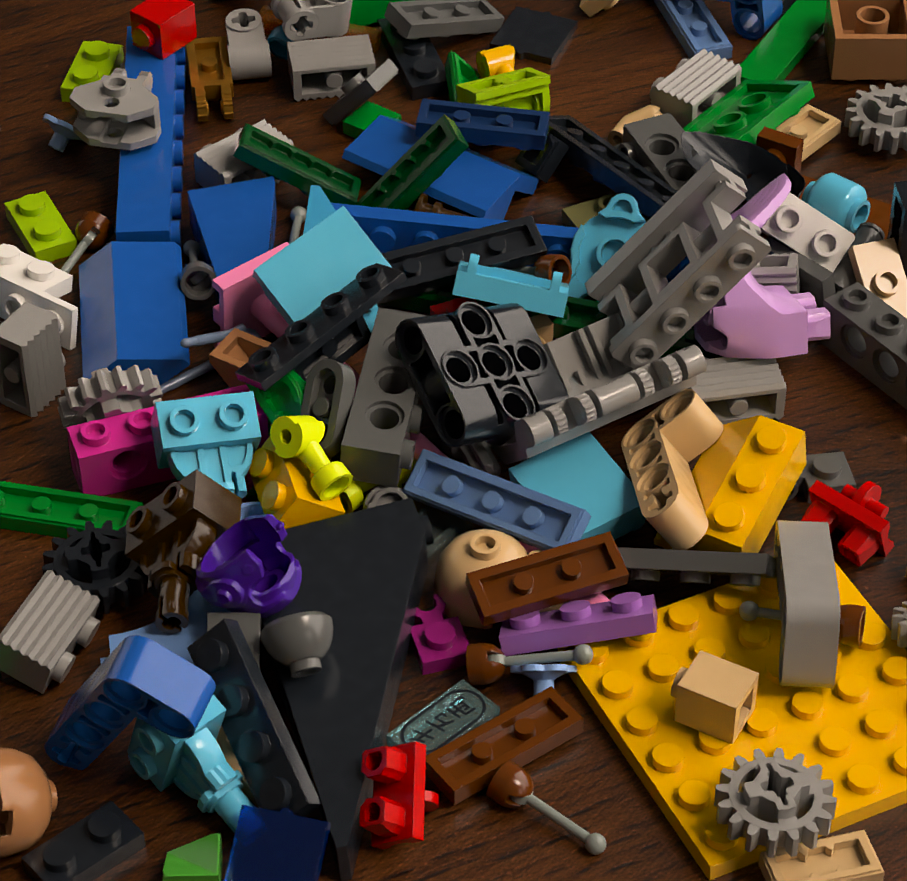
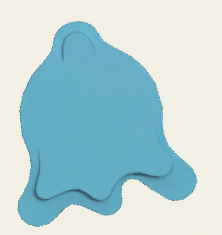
[568,193,646,302]

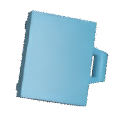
[253,206,392,333]
[452,253,569,318]
[508,432,646,540]

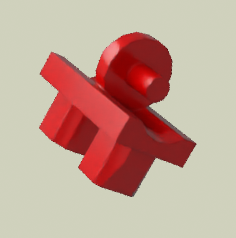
[801,480,894,567]
[359,741,439,850]

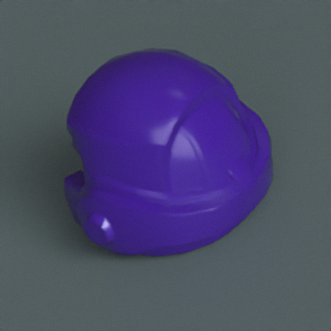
[195,514,302,618]

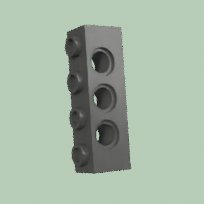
[619,112,743,215]
[819,282,907,409]
[340,307,427,488]

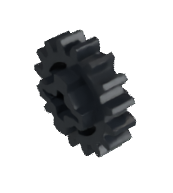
[42,520,148,614]

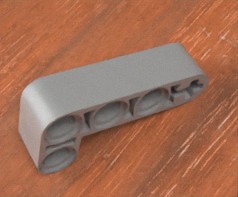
[774,520,841,688]

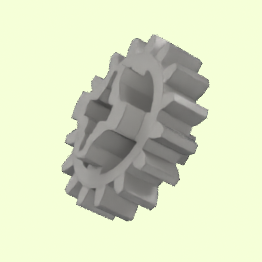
[844,83,907,154]
[57,365,163,429]
[714,748,837,858]

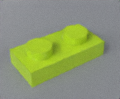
[60,41,124,102]
[4,191,77,262]

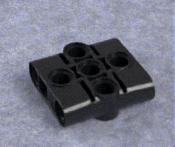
[395,301,569,447]

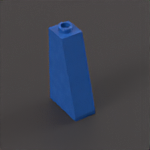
[187,176,277,305]

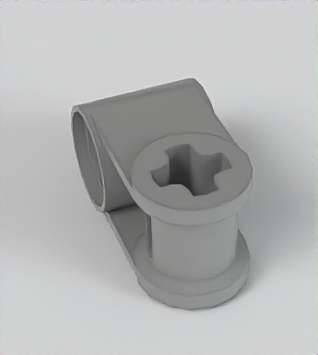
[270,0,353,41]
[225,8,272,81]

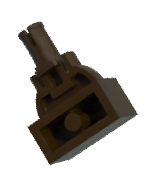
[125,469,242,634]

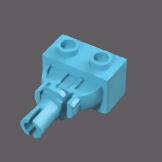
[150,391,261,498]
[127,695,268,847]

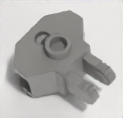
[69,68,161,151]

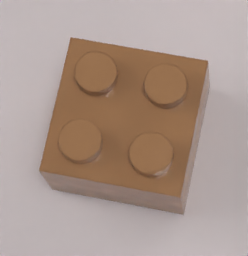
[824,0,907,82]

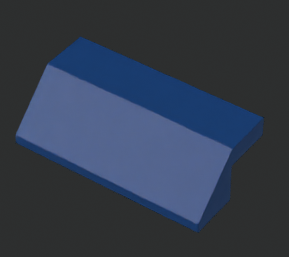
[342,115,539,220]
[79,241,190,385]

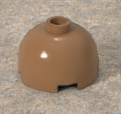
[0,747,58,858]

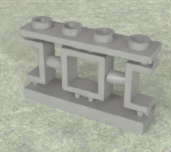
[585,159,771,369]

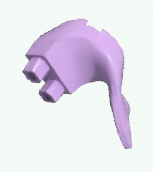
[694,173,830,359]

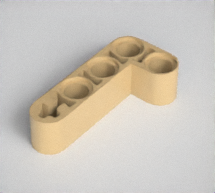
[621,389,723,550]

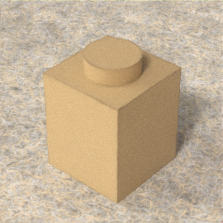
[671,650,759,744]

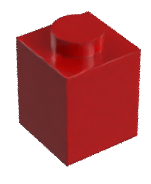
[130,0,197,60]

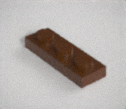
[465,531,629,627]
[425,686,584,805]

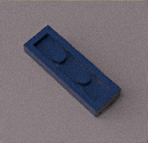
[416,98,550,151]

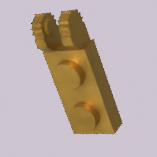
[186,36,234,122]

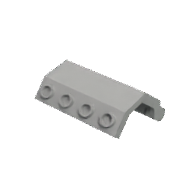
[491,312,707,465]

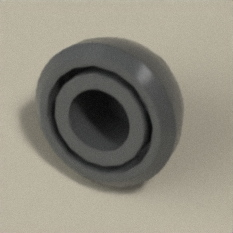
[260,611,333,678]

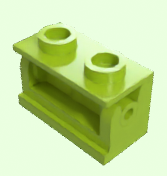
[456,67,551,112]

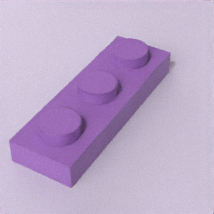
[499,592,658,656]

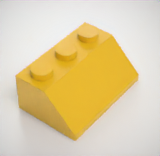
[654,415,806,553]

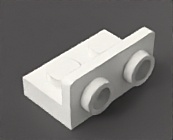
[760,193,855,272]

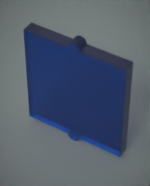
[224,805,331,881]

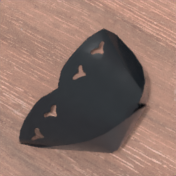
[681,131,806,202]

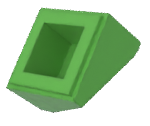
[162,833,223,881]

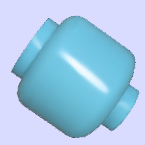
[801,173,871,233]

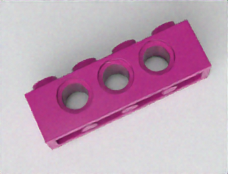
[67,384,269,496]

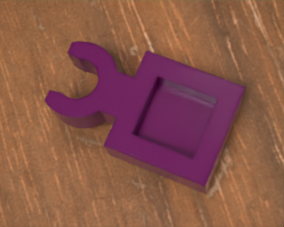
[410,594,469,675]

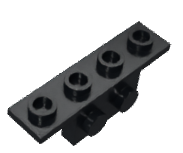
[235,263,407,391]

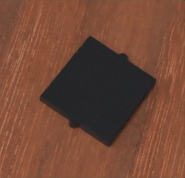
[490,6,578,65]

